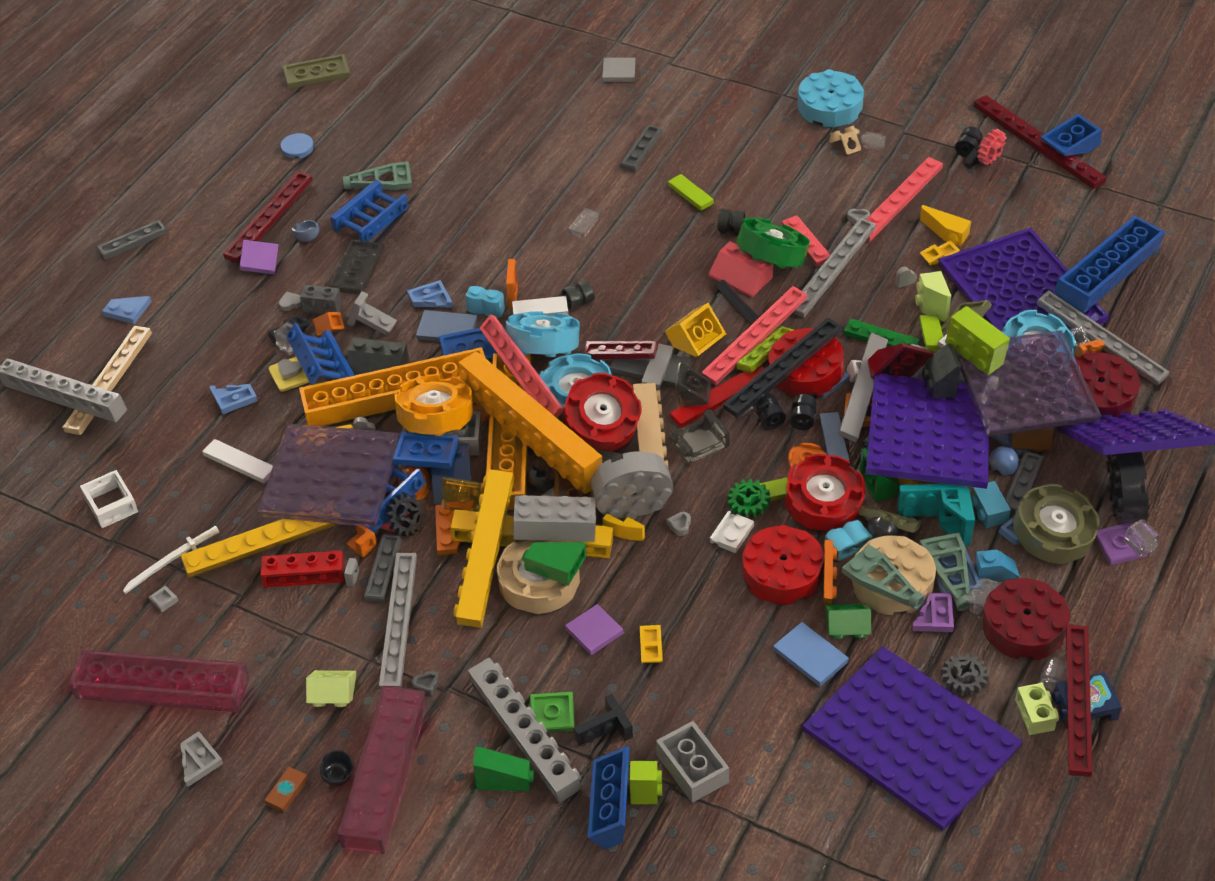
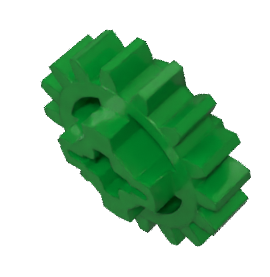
[727,479,771,518]

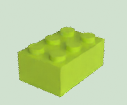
[945,306,1010,375]

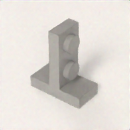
[347,291,397,336]

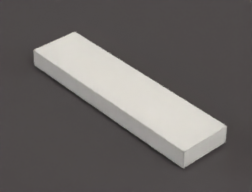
[202,439,276,483]

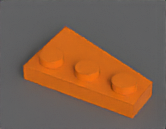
[435,501,475,555]
[823,540,837,605]

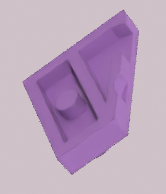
[912,593,954,632]

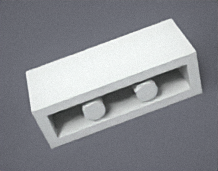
[512,296,568,316]

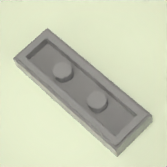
[642,344,674,390]

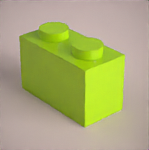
[630,761,662,804]

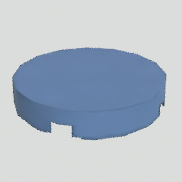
[280,133,314,159]

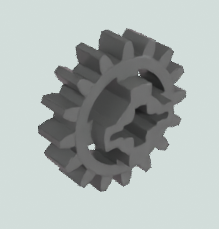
[941,653,989,697]

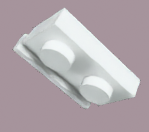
[710,511,754,553]

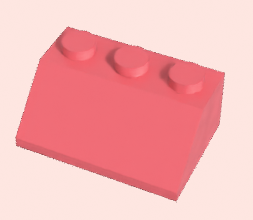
[709,241,773,298]

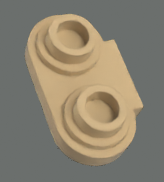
[828,126,861,155]

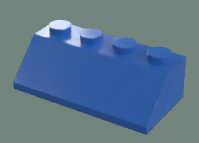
[588,746,629,849]

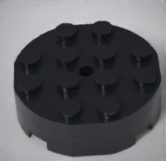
[1106,452,1148,524]

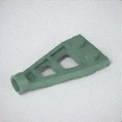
[343,161,412,190]
[919,532,973,611]
[842,544,925,610]

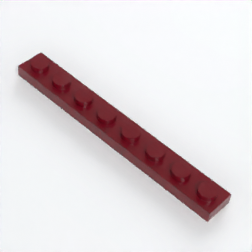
[223,171,313,263]
[1066,625,1092,777]

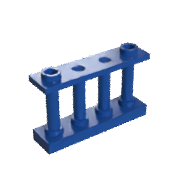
[330,180,408,245]
[286,323,355,385]
[336,454,426,532]

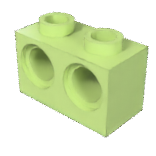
[1015,683,1059,735]

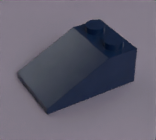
[431,444,473,506]

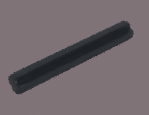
[717,280,759,325]

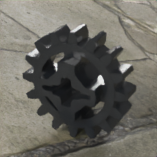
[384,493,427,536]

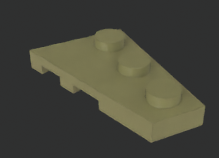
[858,505,921,533]

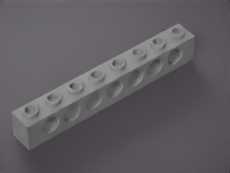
[0,358,127,423]
[468,657,582,803]

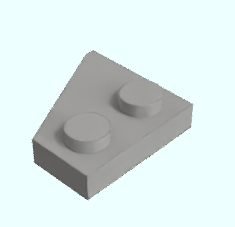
[180,731,223,787]

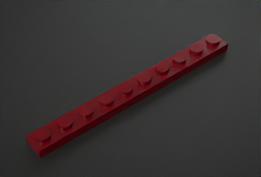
[973,95,1107,189]

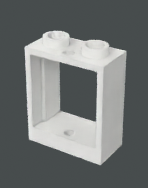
[80,470,138,528]

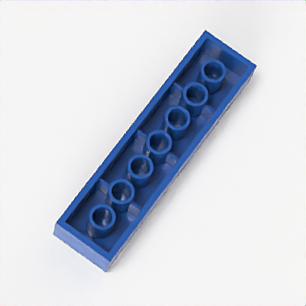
[1054,215,1165,313]

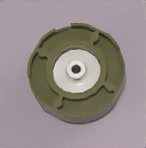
[1013,484,1099,564]

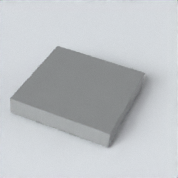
[602,58,636,82]

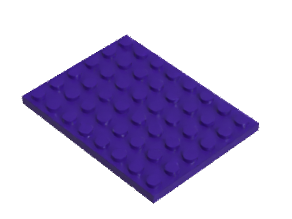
[938,228,1109,334]
[866,374,989,489]
[1057,409,1215,455]
[802,646,1023,831]

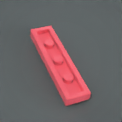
[782,215,830,268]

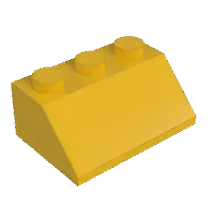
[665,303,726,357]

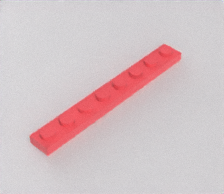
[866,157,943,242]
[701,286,807,386]
[480,314,564,418]

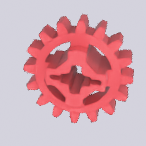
[977,129,1007,166]

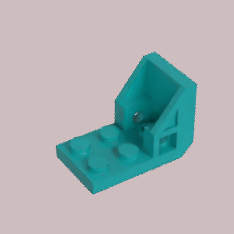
[897,484,975,546]

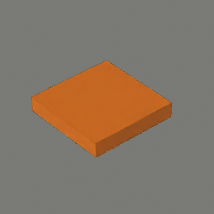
[506,259,518,310]

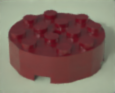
[1065,352,1140,419]
[983,578,1070,660]

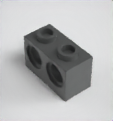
[300,285,342,314]

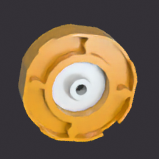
[395,374,473,436]

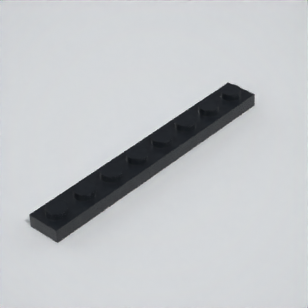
[723,318,842,418]

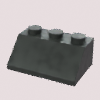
[347,338,409,375]

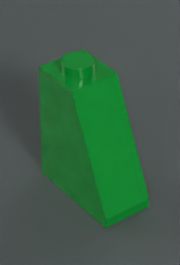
[522,542,587,586]
[473,747,535,791]

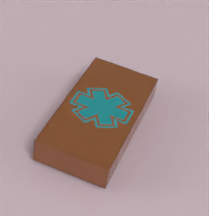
[264,767,308,813]

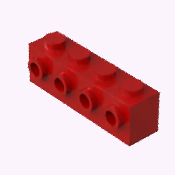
[261,551,345,588]

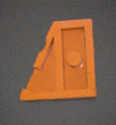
[1074,339,1105,359]

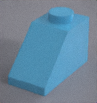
[974,550,1020,583]

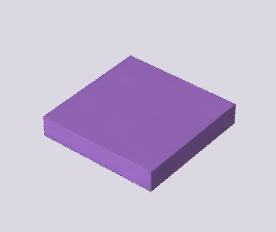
[239,240,278,275]
[1095,523,1148,566]
[565,604,624,655]

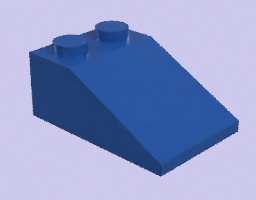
[1041,114,1102,156]

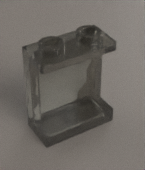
[669,409,730,463]

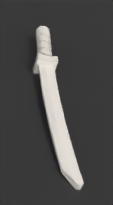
[123,526,219,594]

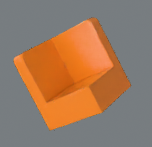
[313,312,345,336]
[347,522,377,557]

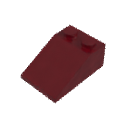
[867,343,934,379]

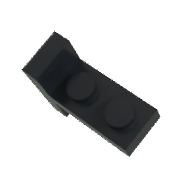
[574,694,633,746]

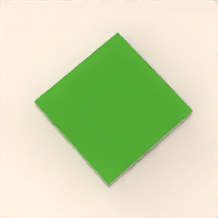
[530,692,574,733]

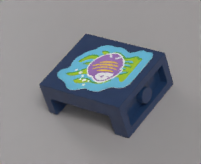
[1052,672,1122,724]

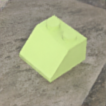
[915,271,951,323]
[306,670,356,707]

